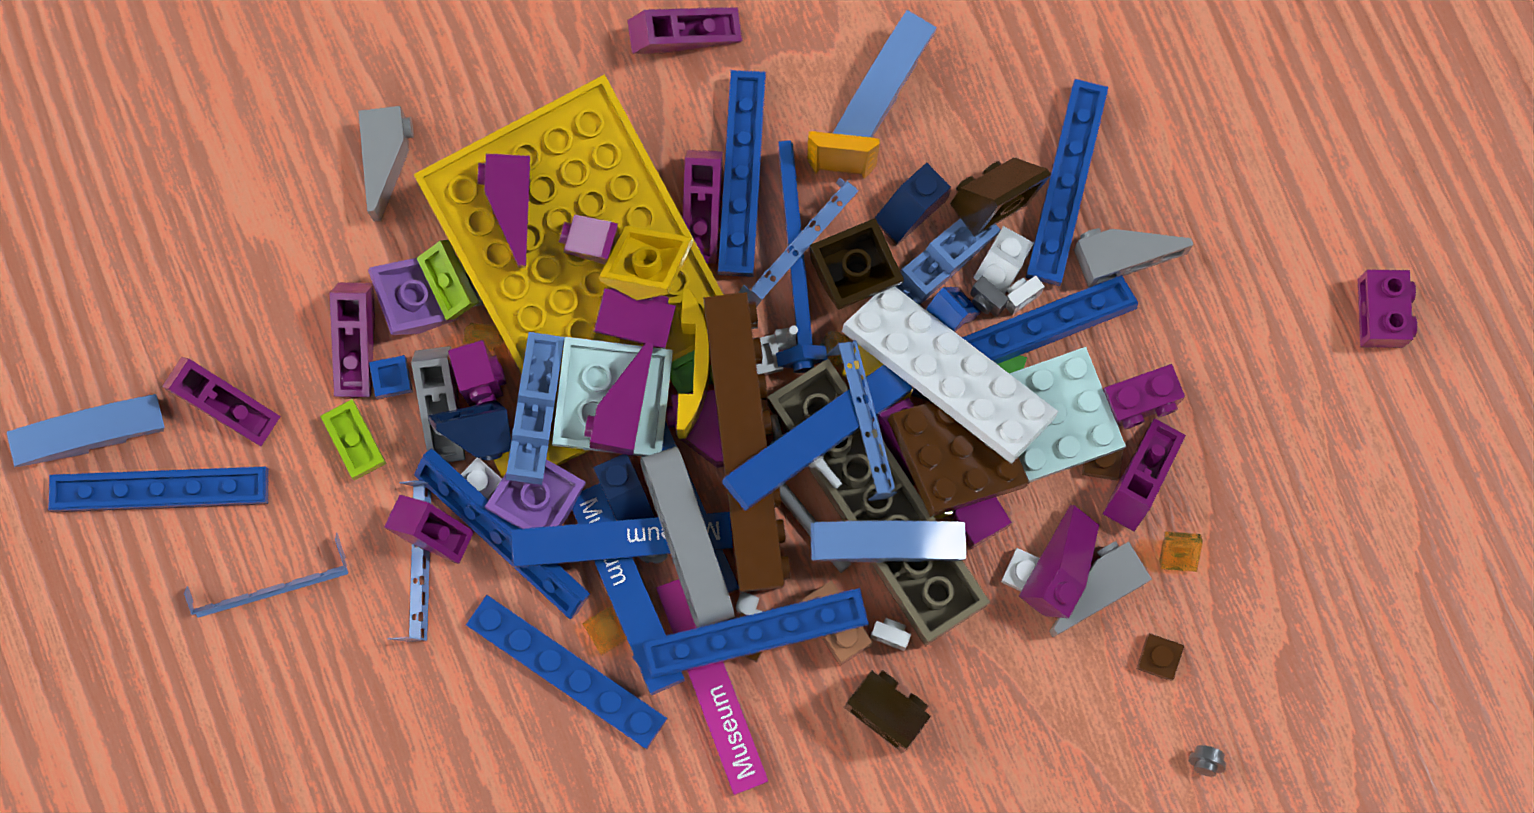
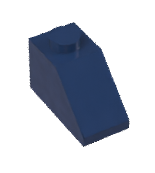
[875,162,951,245]
[427,401,511,460]
[593,454,655,521]

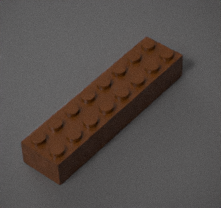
[703,292,791,593]

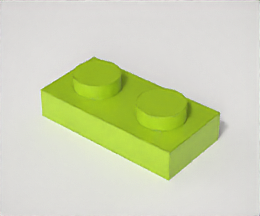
[417,240,479,320]
[320,399,387,481]

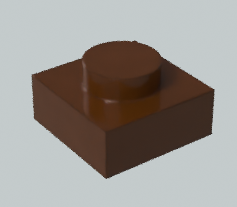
[1082,449,1124,481]
[1136,633,1185,681]

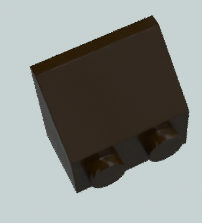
[950,157,1052,237]
[810,218,904,310]
[844,670,931,753]

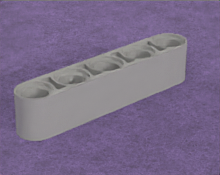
[641,447,734,628]

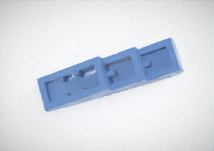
[833,10,937,138]
[895,218,1001,305]
[506,332,565,485]
[6,394,165,468]
[811,521,966,563]

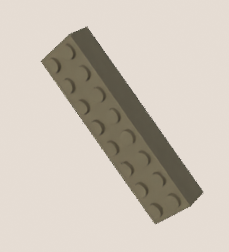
[767,358,990,646]

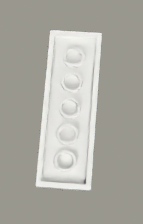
[842,287,1058,464]

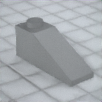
[358,106,414,221]
[1074,228,1194,288]
[411,346,465,462]
[1049,541,1152,637]

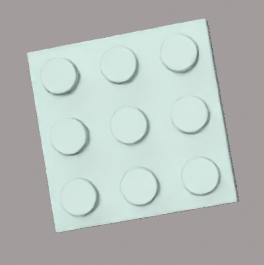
[552,337,673,457]
[1010,347,1126,482]

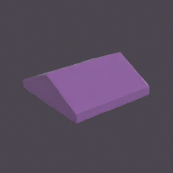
[368,258,458,335]
[485,459,586,529]

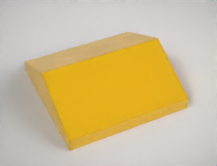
[599,226,693,300]

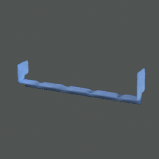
[739,178,859,308]
[827,340,897,501]
[388,480,431,642]
[184,533,348,618]

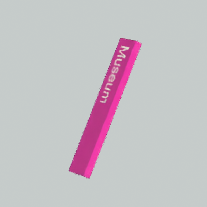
[656,579,769,795]

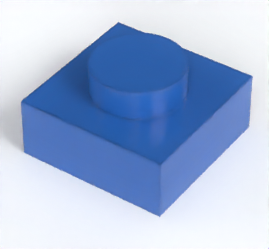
[776,344,828,373]
[369,355,413,399]

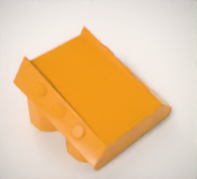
[807,131,880,179]

